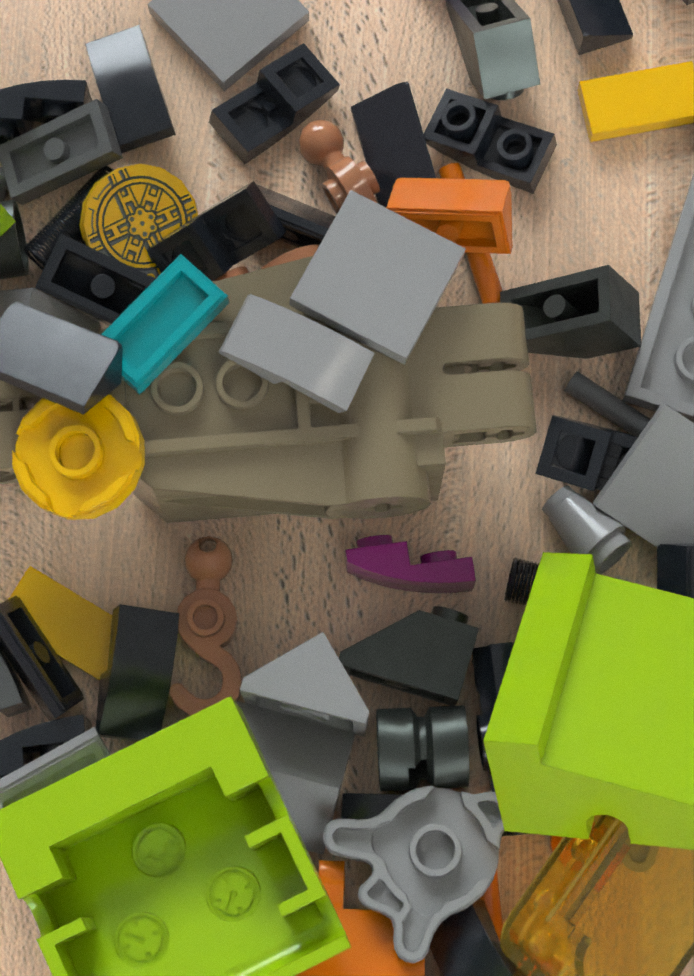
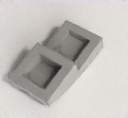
[218,294,375,413]

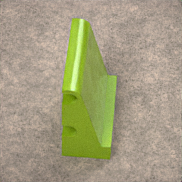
[483,552,694,850]
[0,696,352,976]

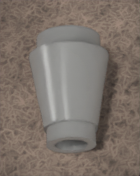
[542,485,631,574]

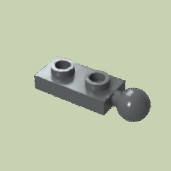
[0,99,123,205]

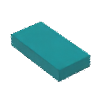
[101,254,230,395]

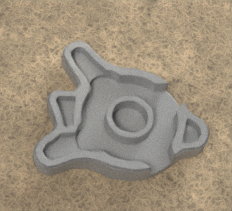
[323,786,504,963]

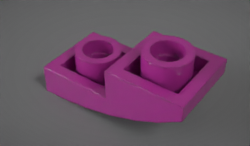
[345,535,476,593]

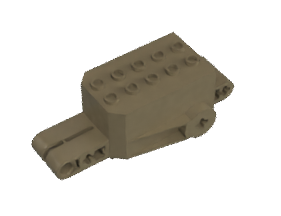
[0,256,537,523]

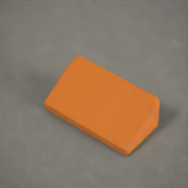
[386,178,513,254]

